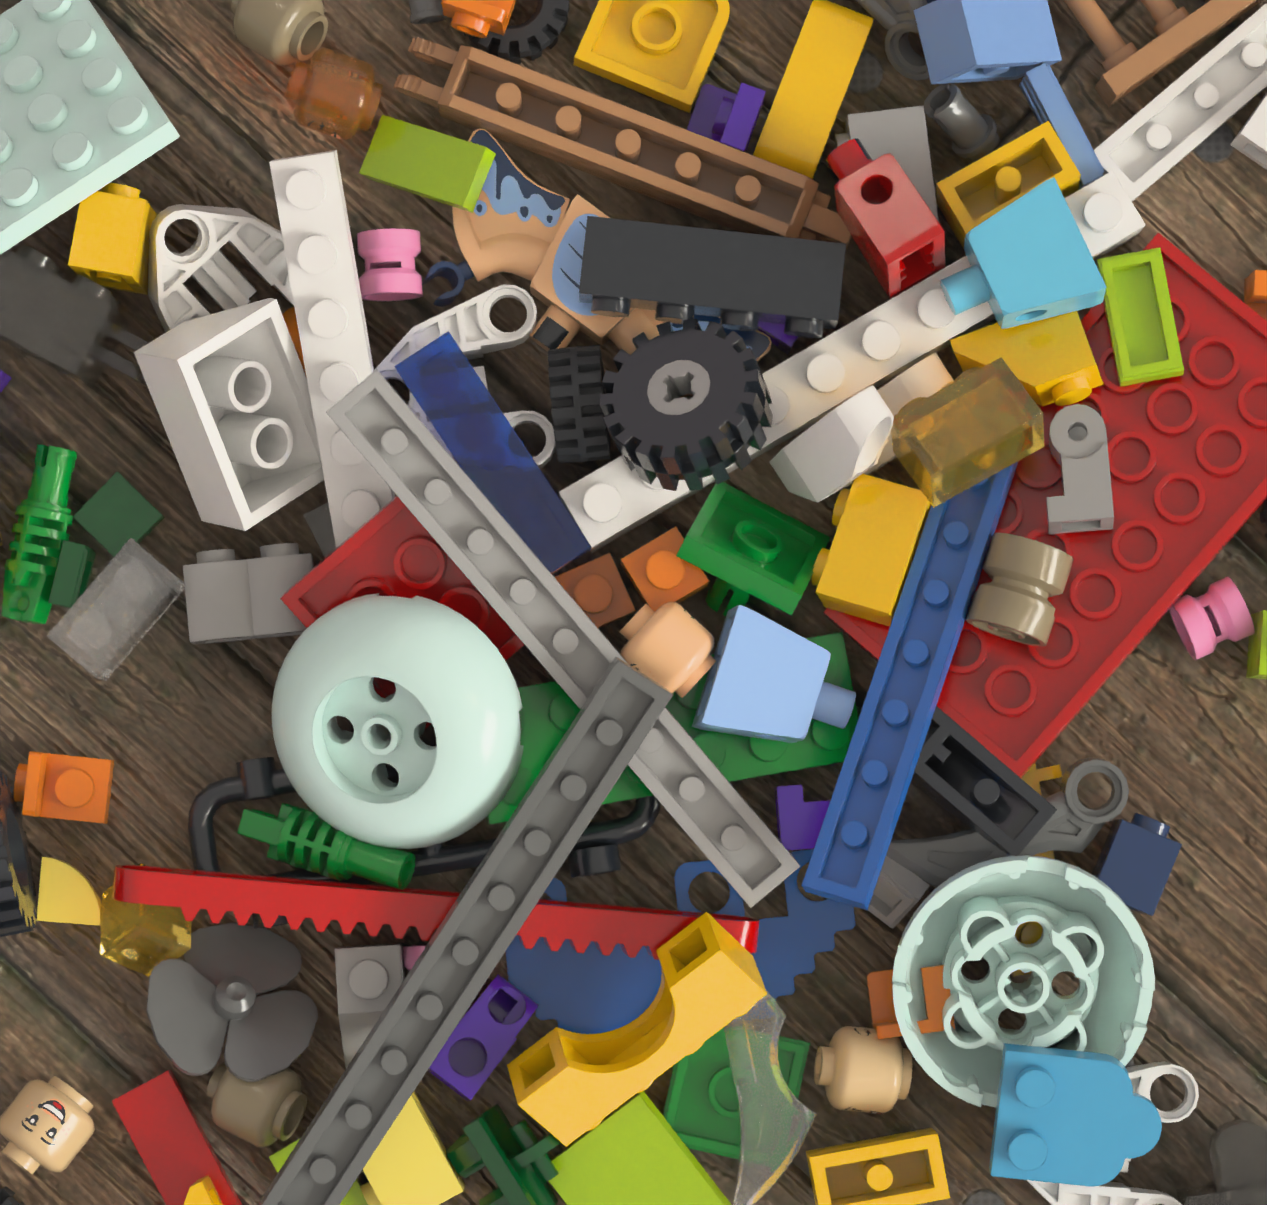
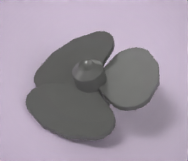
[146,922,318,1082]

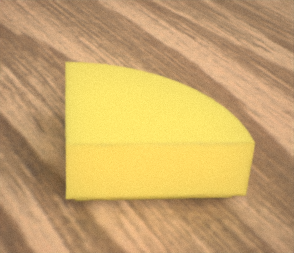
[36,857,103,926]

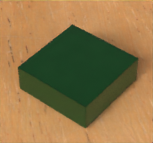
[73,471,165,562]
[48,540,96,611]

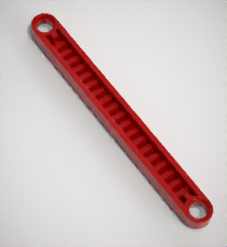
[112,865,760,960]

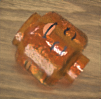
[284,48,383,140]

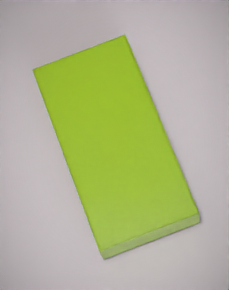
[359,115,496,213]
[1097,248,1184,387]

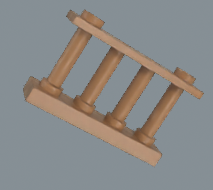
[1064,0,1264,108]

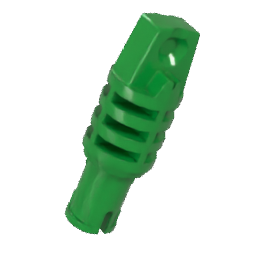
[2,444,78,624]
[237,803,416,890]

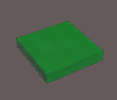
[663,1024,810,1169]

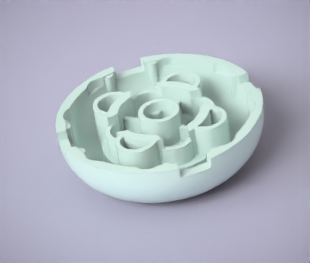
[272,593,524,849]
[892,855,1155,1108]

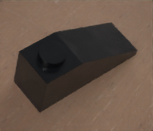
[911,706,1057,856]

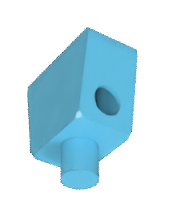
[940,177,1107,329]

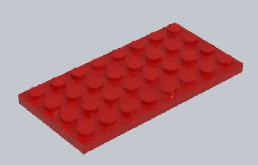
[823,233,1267,778]

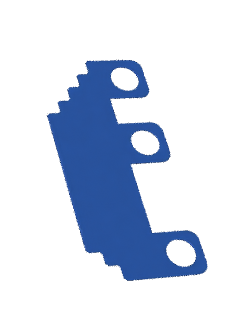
[505,849,856,1034]

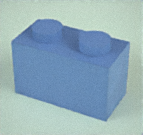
[913,0,1062,84]

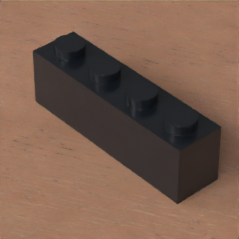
[579,216,846,338]

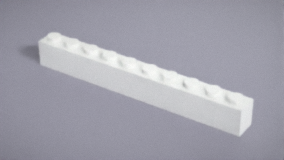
[559,171,1146,553]

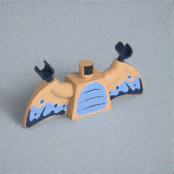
[422,129,772,398]

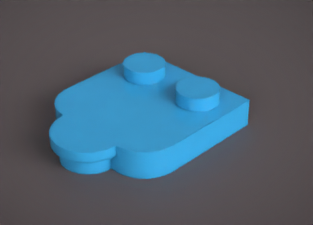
[989,1043,1162,1187]

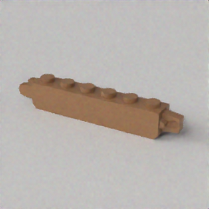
[393,37,852,249]

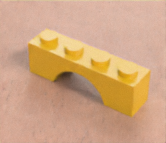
[507,912,767,1147]

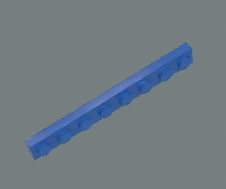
[802,407,1028,910]

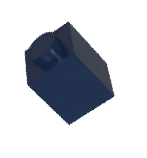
[1092,813,1182,916]

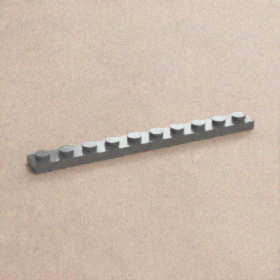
[259,656,673,1205]

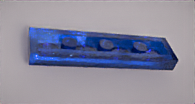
[394,331,591,574]

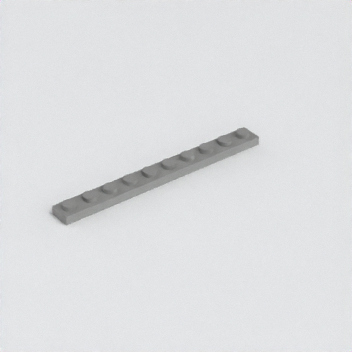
[326,369,800,908]

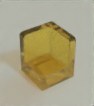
[100,863,191,977]

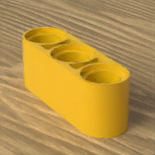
[753,0,874,179]

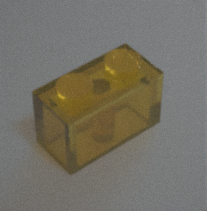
[891,357,1044,508]

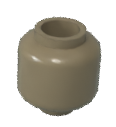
[231,0,328,66]
[207,1062,307,1148]

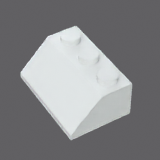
[134,298,324,531]

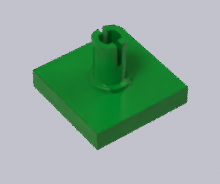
[676,482,831,616]

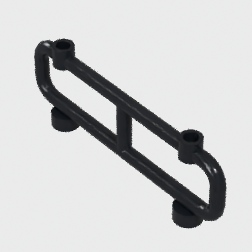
[188,744,661,929]

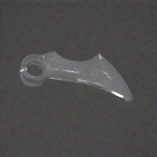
[724,970,817,1205]

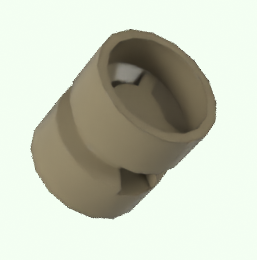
[966,533,1073,647]

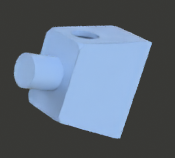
[692,605,856,743]

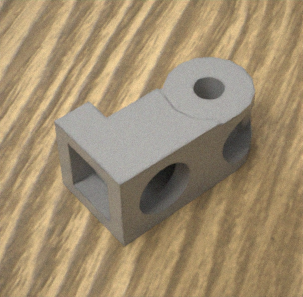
[1046,404,1114,534]

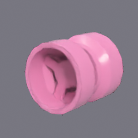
[357,228,423,301]
[1169,577,1255,660]

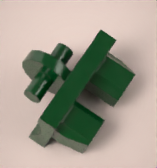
[446,1103,560,1205]

